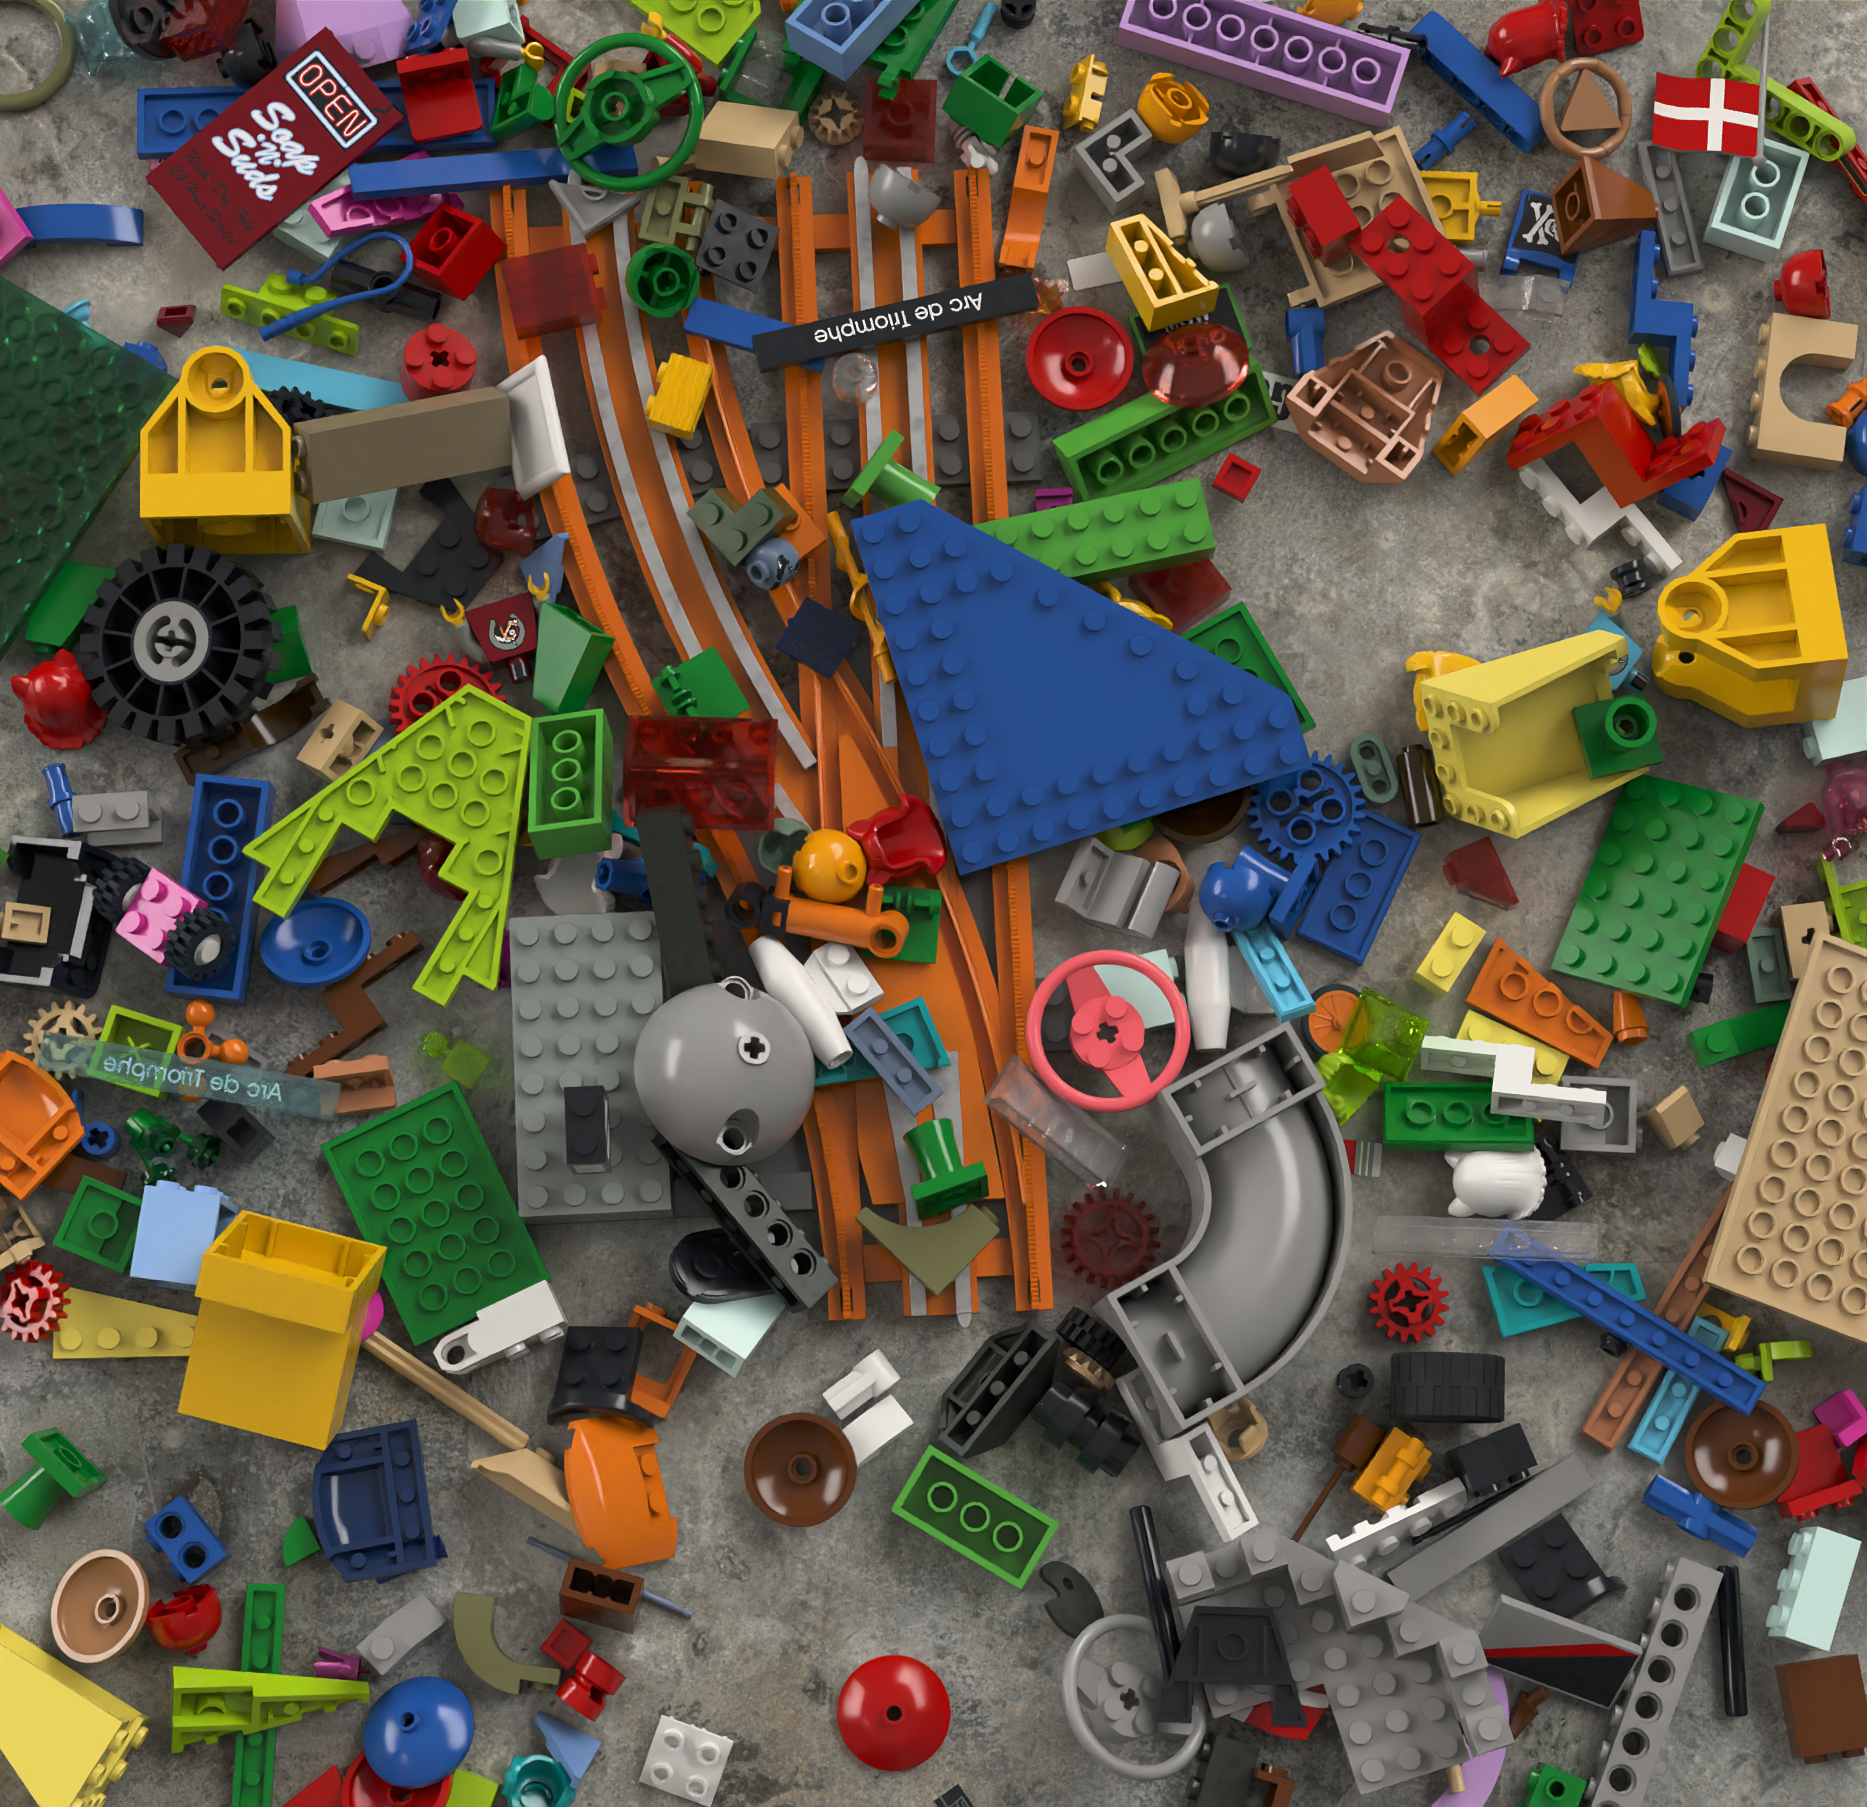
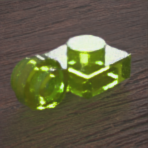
[419,1029,491,1090]

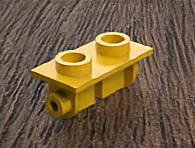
[1063,54,1109,133]

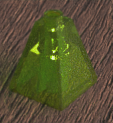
[1337,986,1430,1082]

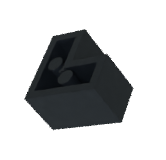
[1445,1422,1538,1498]

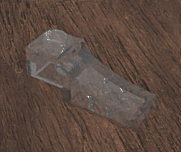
[1476,271,1570,324]

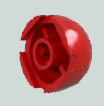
[1774,249,1831,320]
[145,1584,223,1655]

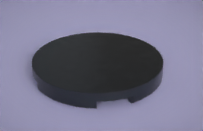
[108,0,200,61]

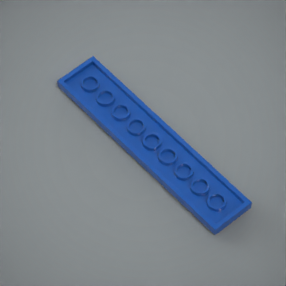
[137,78,497,160]

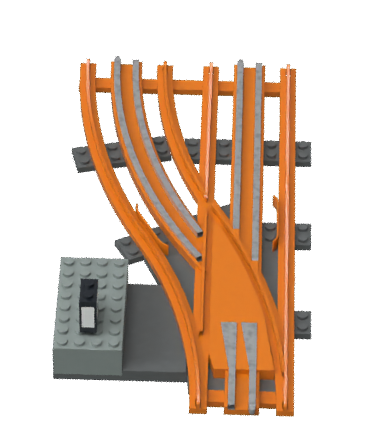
[490,156,1073,1329]

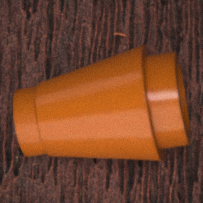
[1613,991,1650,1046]

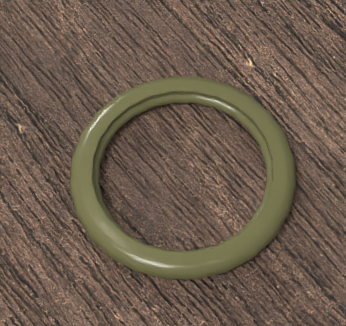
[0,0,77,111]

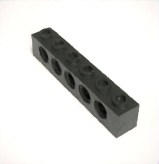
[651,1133,838,1314]

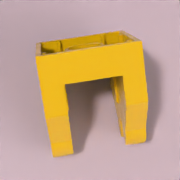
[140,345,311,556]
[1651,523,1848,728]

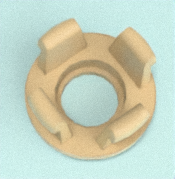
[1205,1397,1268,1463]

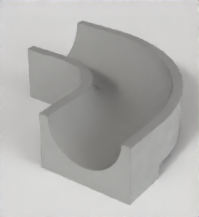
[1092,1021,1353,1439]

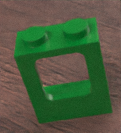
[716,28,827,126]

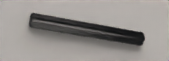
[1129,1505,1180,1686]

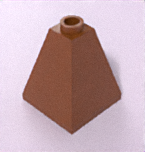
[1550,156,1659,256]

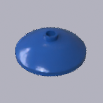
[260,897,372,988]
[363,1676,475,1789]

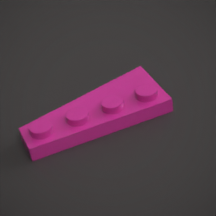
[307,149,465,238]

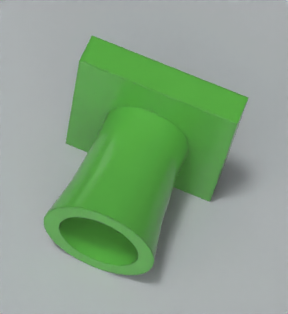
[841,429,941,509]

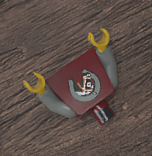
[440,572,552,684]

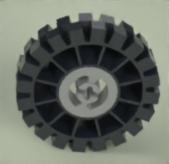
[80,543,283,747]

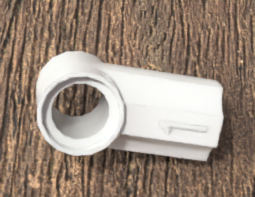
[822,1349,902,1420]

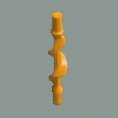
[824,511,899,684]

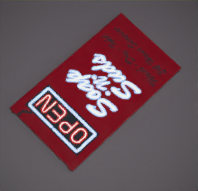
[145,26,405,272]

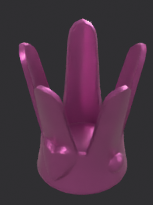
[313,1645,371,1681]

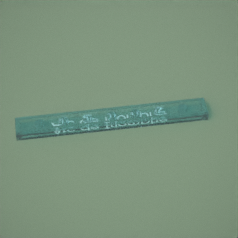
[36,1031,342,1122]

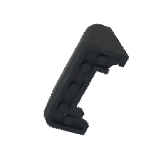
[0,835,121,999]

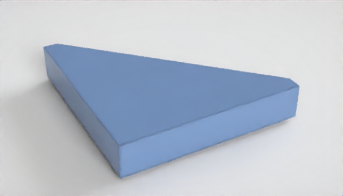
[519,532,570,604]
[533,1711,602,1789]

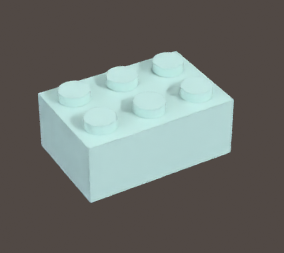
[1702,138,1810,264]
[1766,1526,1862,1652]

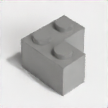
[1072,108,1153,217]

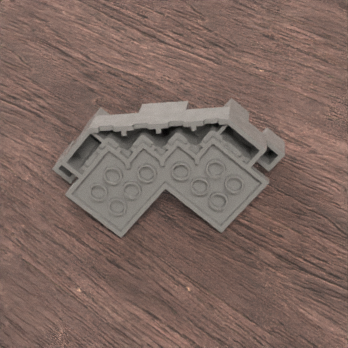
[1166,1526,1515,1796]

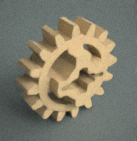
[23,1000,103,1082]

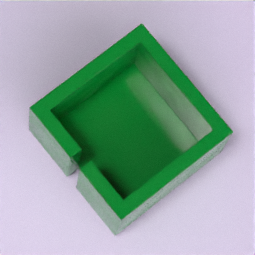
[941,54,1044,149]

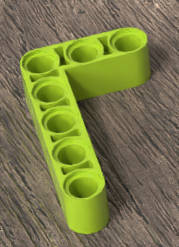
[1695,0,1856,162]

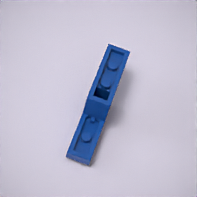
[1628,230,1698,415]

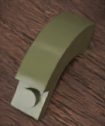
[453,1592,563,1695]

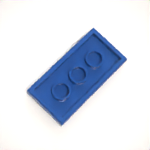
[1295,807,1423,966]

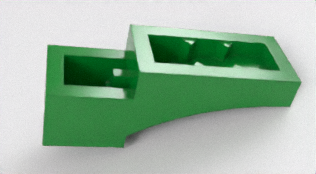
[1686,1000,1791,1070]

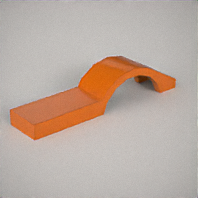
[998,125,1060,273]

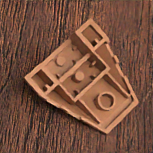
[1284,330,1445,484]

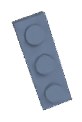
[842,1006,943,1118]

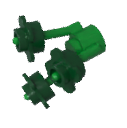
[125,1108,222,1194]

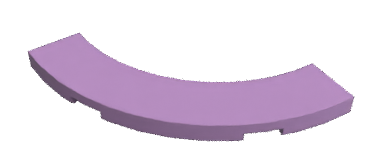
[1428,1666,1509,1807]

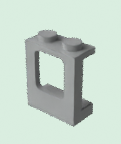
[72,790,164,849]

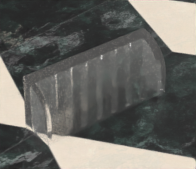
[982,1054,1128,1191]

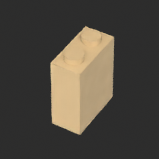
[694,101,804,180]

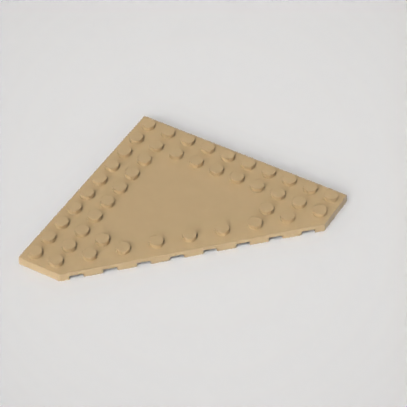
[1702,931,1867,1346]

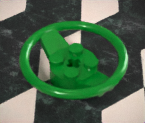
[552,33,704,192]

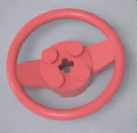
[1026,950,1190,1113]

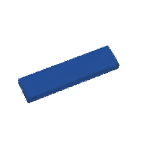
[683,296,826,374]

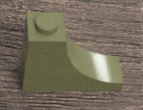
[855,1204,1000,1298]

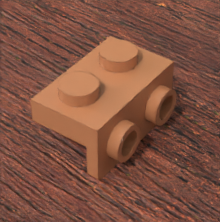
[313,1055,397,1118]

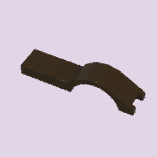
[173,672,332,787]

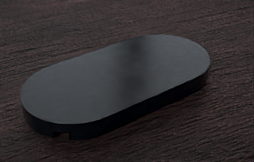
[669,1228,798,1304]

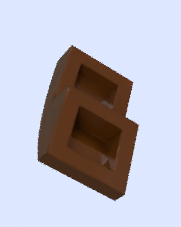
[40,1154,128,1195]

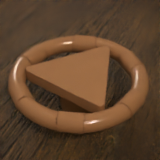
[1539,57,1633,160]

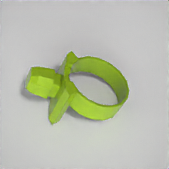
[1733,1340,1814,1383]

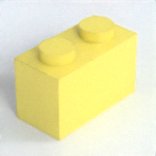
[1411,912,1487,999]

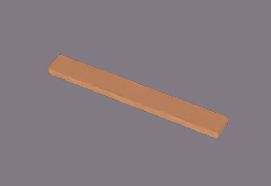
[1579,1181,1734,1453]

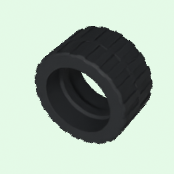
[1390,1352,1505,1424]

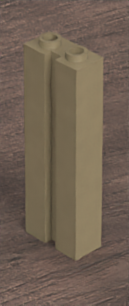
[291,386,512,504]

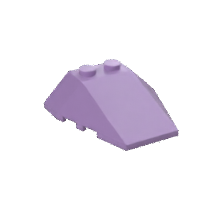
[275,0,414,68]

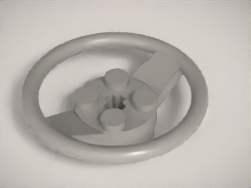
[1060,1614,1208,1781]

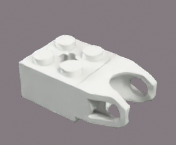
[433,1280,569,1375]

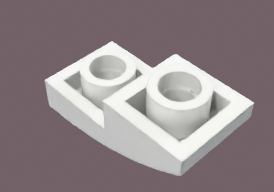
[842,1394,914,1469]

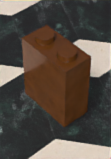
[559,1557,644,1635]
[1775,1654,1867,1764]

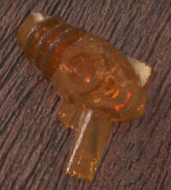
[1001,265,1069,316]

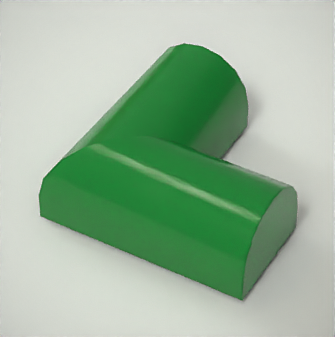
[489,63,554,141]

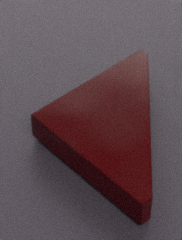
[1720,467,1784,533]

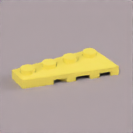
[53,1287,198,1360]

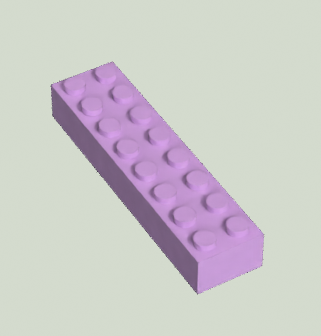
[1116,0,1411,129]

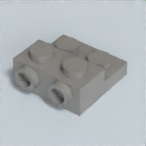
[1559,1076,1644,1157]

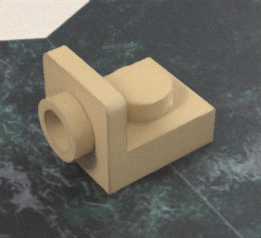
[0,902,51,946]

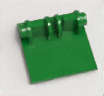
[650,646,751,744]
[861,885,942,964]

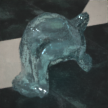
[63,0,136,77]

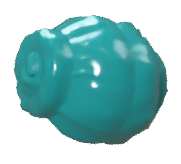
[501,1754,577,1807]

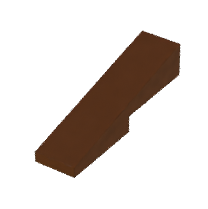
[308,826,441,897]

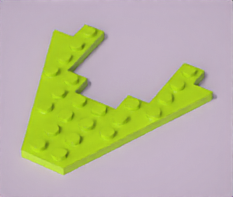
[242,683,533,1009]

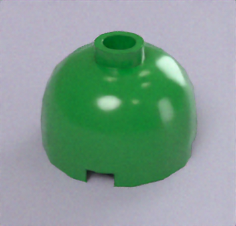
[625,243,700,318]

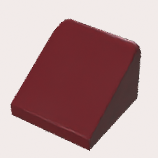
[1775,802,1828,834]

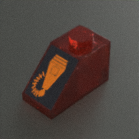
[1442,836,1519,911]

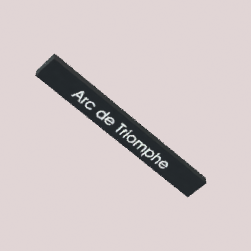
[751,272,1040,374]

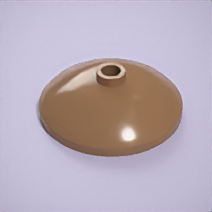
[51,1549,149,1664]

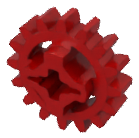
[0,1260,71,1343]
[1367,1262,1450,1344]

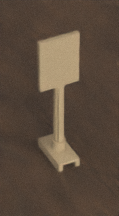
[1154,131,1385,248]

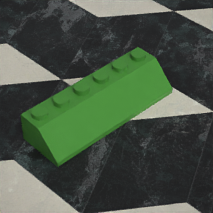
[1052,346,1278,502]

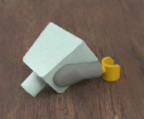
[441,0,544,71]

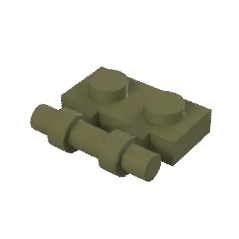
[638,175,715,256]

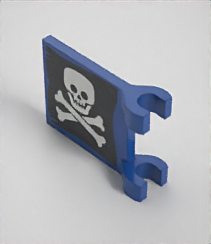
[1498,188,1580,297]

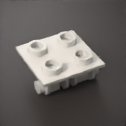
[639,1715,734,1807]

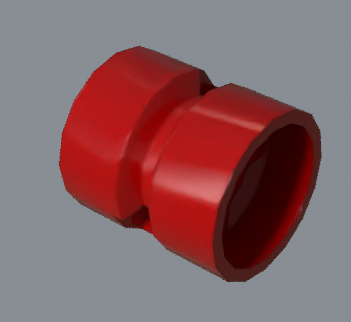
[555,1649,626,1722]

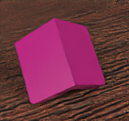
[1812,1388,1867,1449]

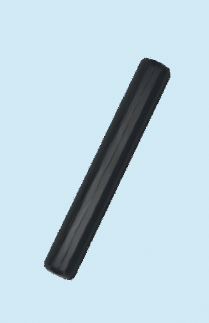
[1717,1565,1748,1717]

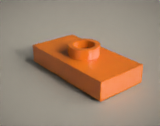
[775,483,827,561]

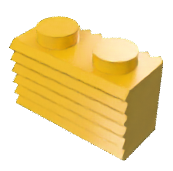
[644,353,714,441]

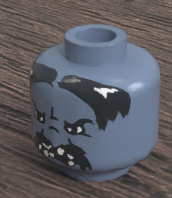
[745,538,800,591]

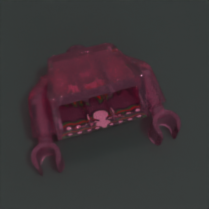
[1822,759,1867,862]

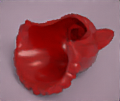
[1483,0,1568,79]
[10,649,110,751]
[845,793,947,887]

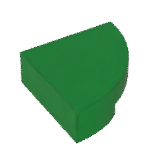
[283,1515,322,1567]

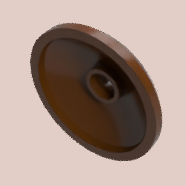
[1684,1399,1800,1510]
[744,1412,857,1527]

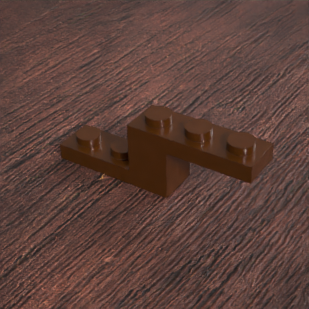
[283,930,425,1090]

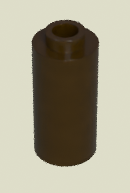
[1396,744,1445,829]

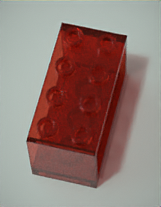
[623,715,778,831]

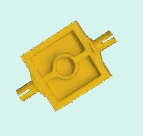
[1419,170,1501,245]

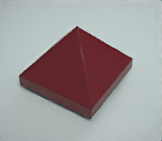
[156,305,196,338]

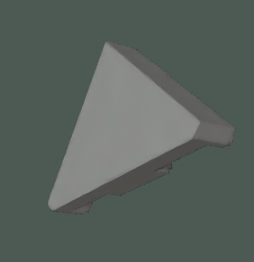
[548,179,641,239]

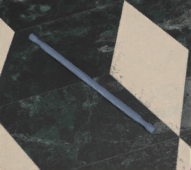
[526,1536,694,1619]

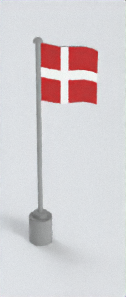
[1652,14,1770,167]

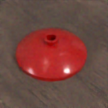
[1026,306,1134,412]
[837,1655,951,1771]
[341,1749,453,1807]

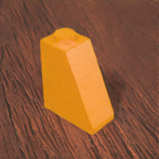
[1431,374,1539,476]

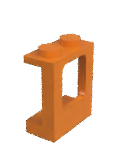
[627,1302,698,1420]

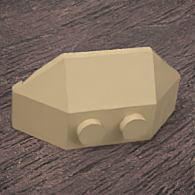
[470,1447,581,1537]

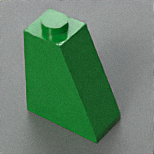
[25,556,120,658]
[532,602,615,715]

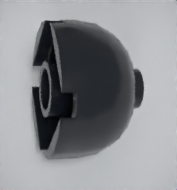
[216,16,278,90]
[1209,132,1281,181]

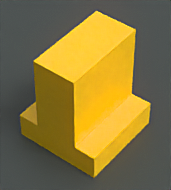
[177,1210,387,1451]

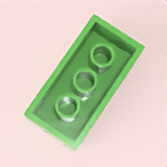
[528,708,613,860]
[890,1444,1060,1590]

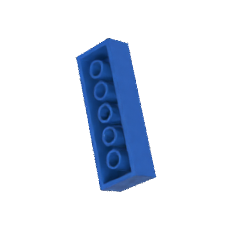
[165,773,276,1006]

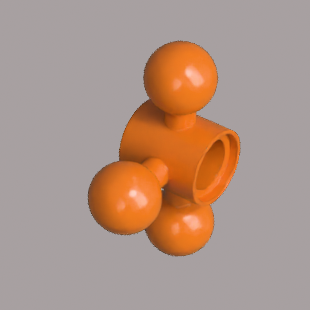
[177,999,249,1102]

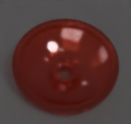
[1142,322,1250,407]

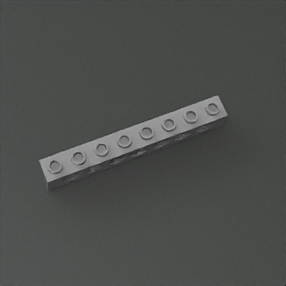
[1582,1556,1724,1807]

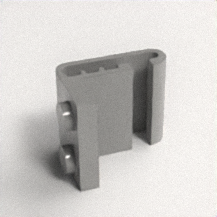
[1055,836,1180,941]

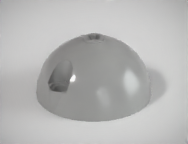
[634,976,815,1166]

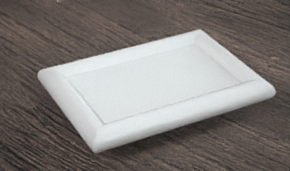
[495,355,571,502]

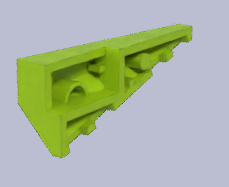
[171,1666,370,1753]

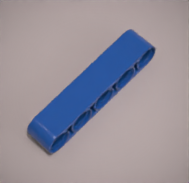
[1409,11,1547,153]

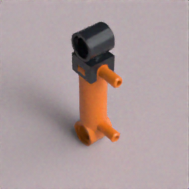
[724,865,910,958]

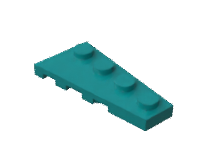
[813,996,951,1088]
[1480,1263,1647,1340]

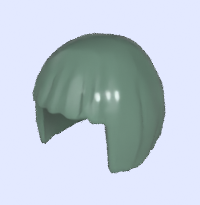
[752,818,811,880]

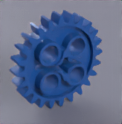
[1247,750,1366,868]

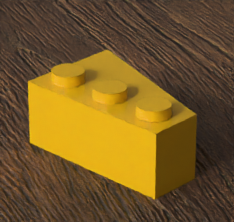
[1105,213,1220,332]

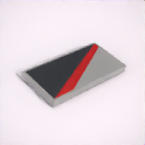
[1478,1594,1642,1710]

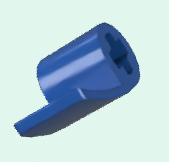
[71,1088,122,1159]

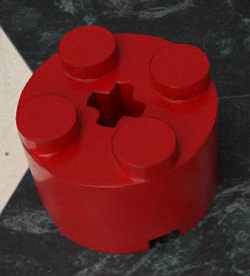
[400,323,477,401]

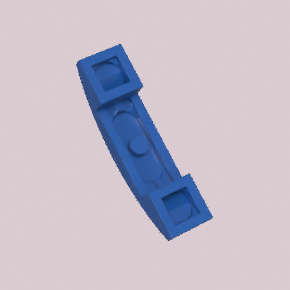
[15,204,144,249]

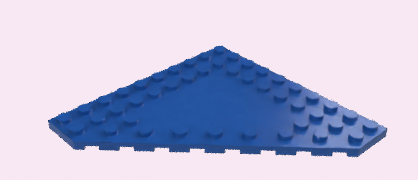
[850,499,1312,876]

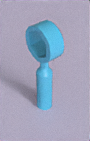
[946,2,999,80]

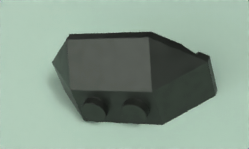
[937,1320,1060,1460]

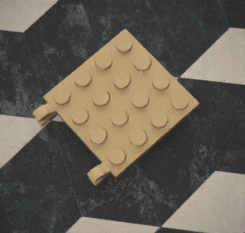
[1247,125,1448,310]

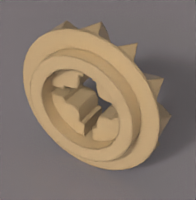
[808,89,864,145]
[1062,1347,1115,1391]

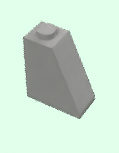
[356,1593,449,1676]

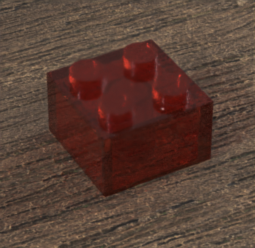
[863,77,938,163]
[1128,559,1232,636]

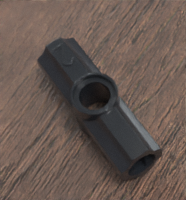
[329,259,442,325]

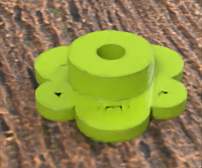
[1638,341,1667,379]

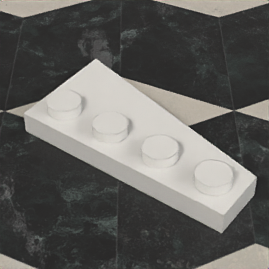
[1325,1477,1468,1569]

